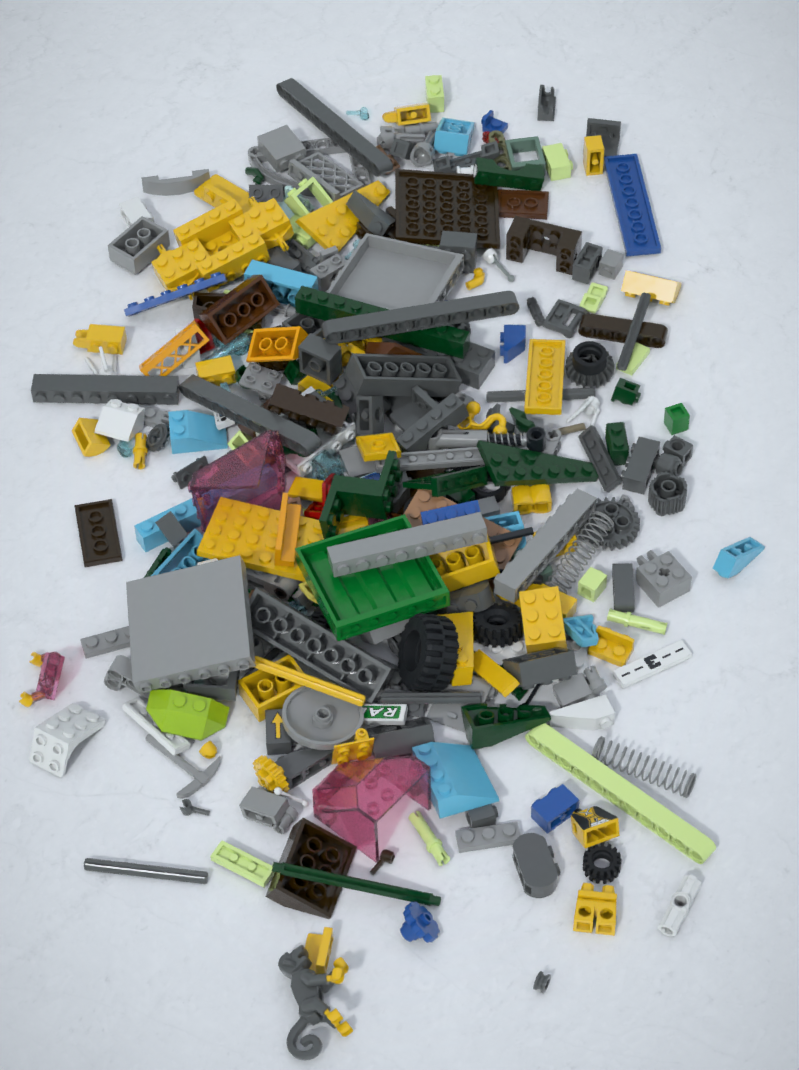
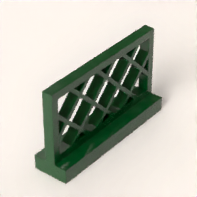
[402,466,487,497]

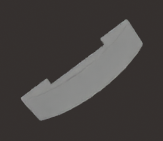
[141,169,210,196]

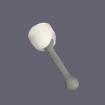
[483,248,515,282]

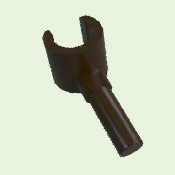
[370,849,395,875]

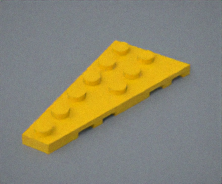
[295,180,390,252]

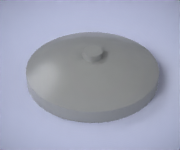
[282,686,364,750]

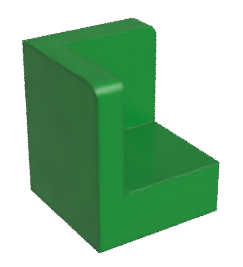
[664,403,690,435]

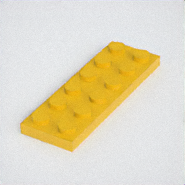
[524,339,566,415]

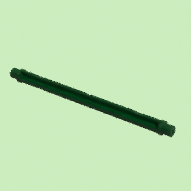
[272,862,441,906]

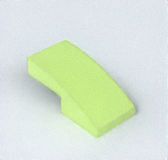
[579,282,608,314]

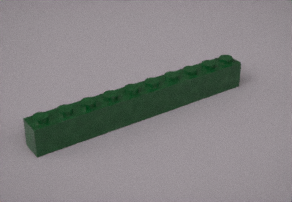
[295,286,470,359]

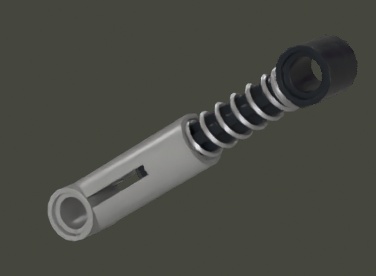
[427,426,546,452]

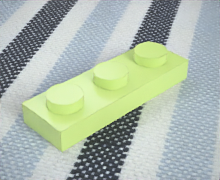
[210,840,275,888]

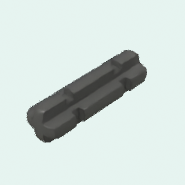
[527,297,545,327]

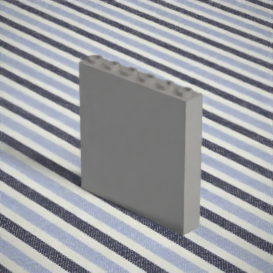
[325,233,464,310]
[126,555,256,693]

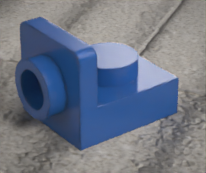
[481,110,508,134]

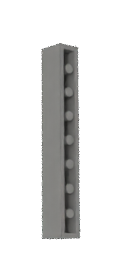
[493,488,597,603]
[327,512,488,577]

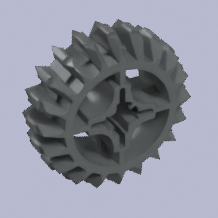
[565,351,615,388]

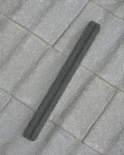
[486,388,595,402]
[84,858,208,884]

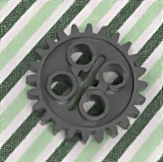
[579,497,640,551]

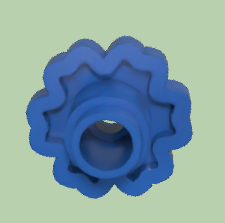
[400,902,440,943]

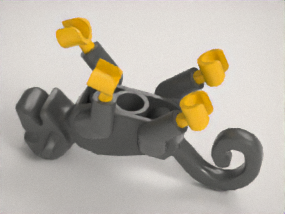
[278,945,353,1061]

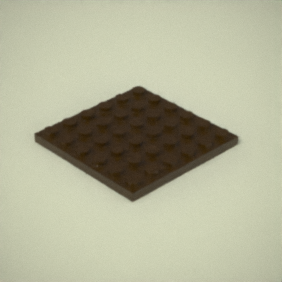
[395,169,500,249]

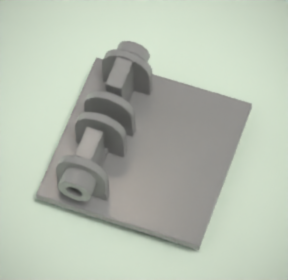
[238,362,284,402]

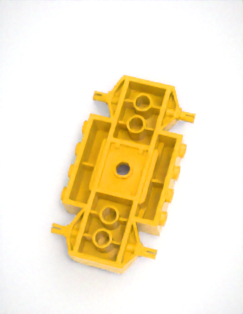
[151,197,294,300]

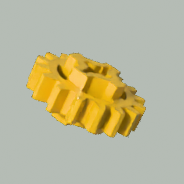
[252,755,290,794]

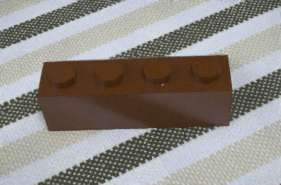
[199,275,280,345]

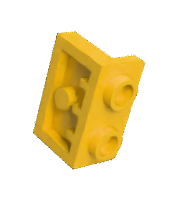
[587,625,634,667]

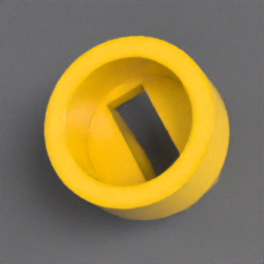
[199,741,217,759]

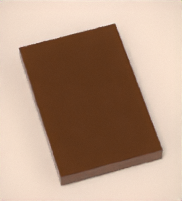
[498,189,549,220]

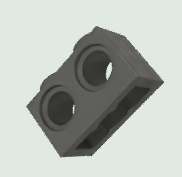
[572,242,603,285]

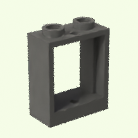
[183,670,240,701]

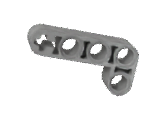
[104,655,185,699]

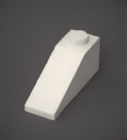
[548,694,615,730]

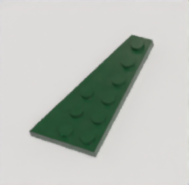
[476,440,599,487]

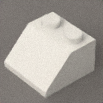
[94,399,145,442]

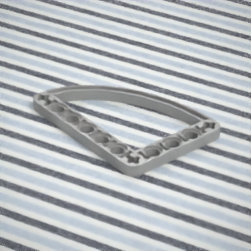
[248,138,371,197]

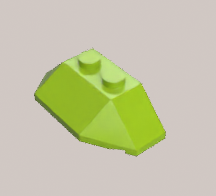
[146,690,230,741]

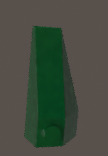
[461,703,551,749]

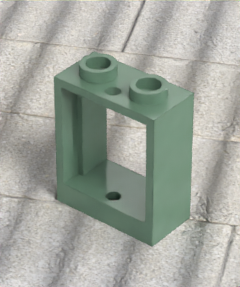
[505,136,546,176]

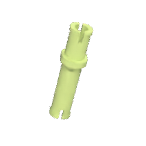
[607,608,668,635]
[408,811,450,866]

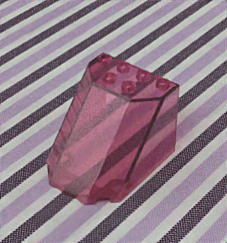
[188,430,287,533]
[312,756,431,863]

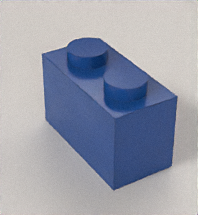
[531,784,579,834]

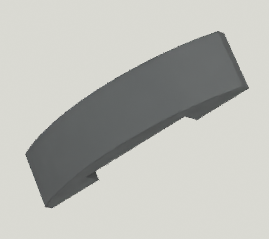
[433,141,500,173]

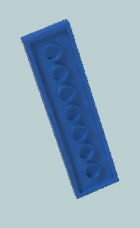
[604,154,661,257]

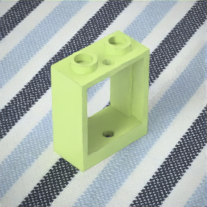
[284,177,334,217]

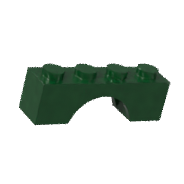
[473,157,544,191]

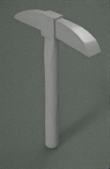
[145,734,221,799]

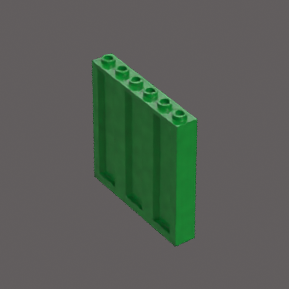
[295,514,450,641]

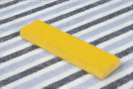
[473,649,520,697]

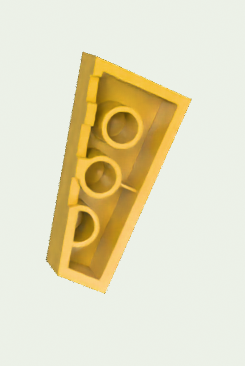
[438,611,474,687]

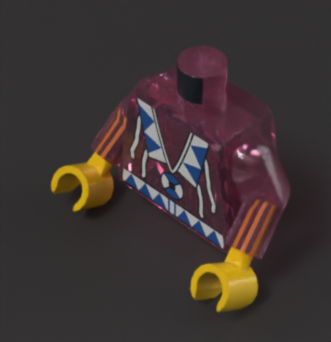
[19,651,65,707]

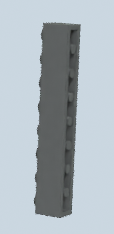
[31,374,180,405]

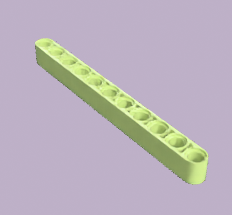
[525,723,716,864]

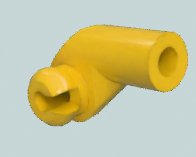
[465,267,485,290]

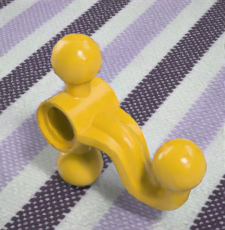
[457,401,507,434]

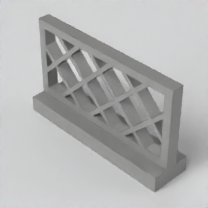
[288,151,364,201]

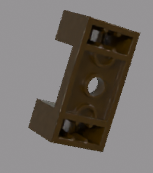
[506,216,582,275]

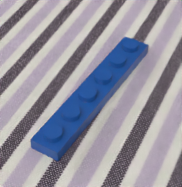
[124,272,228,317]

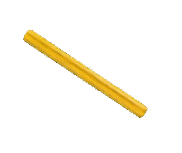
[254,656,366,707]

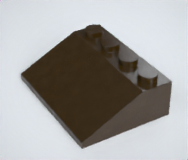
[265,818,357,919]

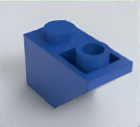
[500,325,526,363]

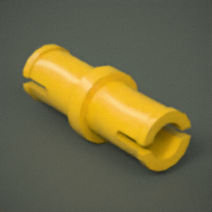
[133,433,148,469]

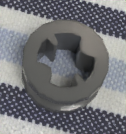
[533,971,551,993]

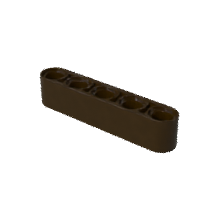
[578,313,668,348]

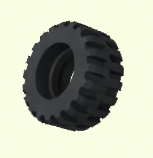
[398,613,459,692]

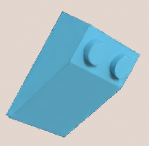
[434,117,475,156]
[168,410,228,454]

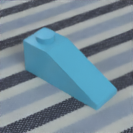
[712,537,765,579]

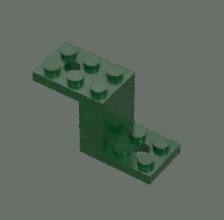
[319,450,403,539]

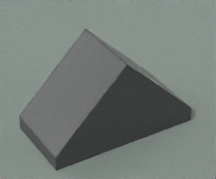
[155,511,188,546]

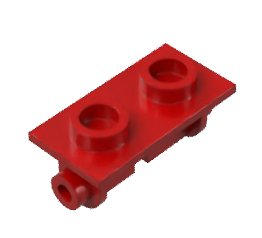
[193,319,215,355]

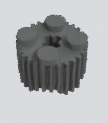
[648,471,687,516]

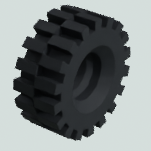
[473,603,522,648]

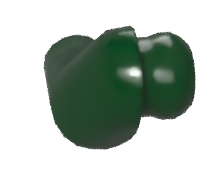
[245,167,264,185]

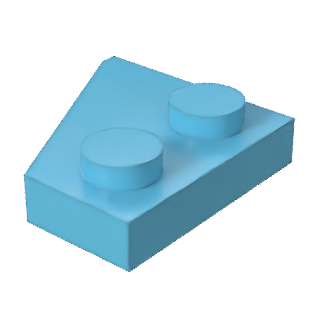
[563,614,599,647]

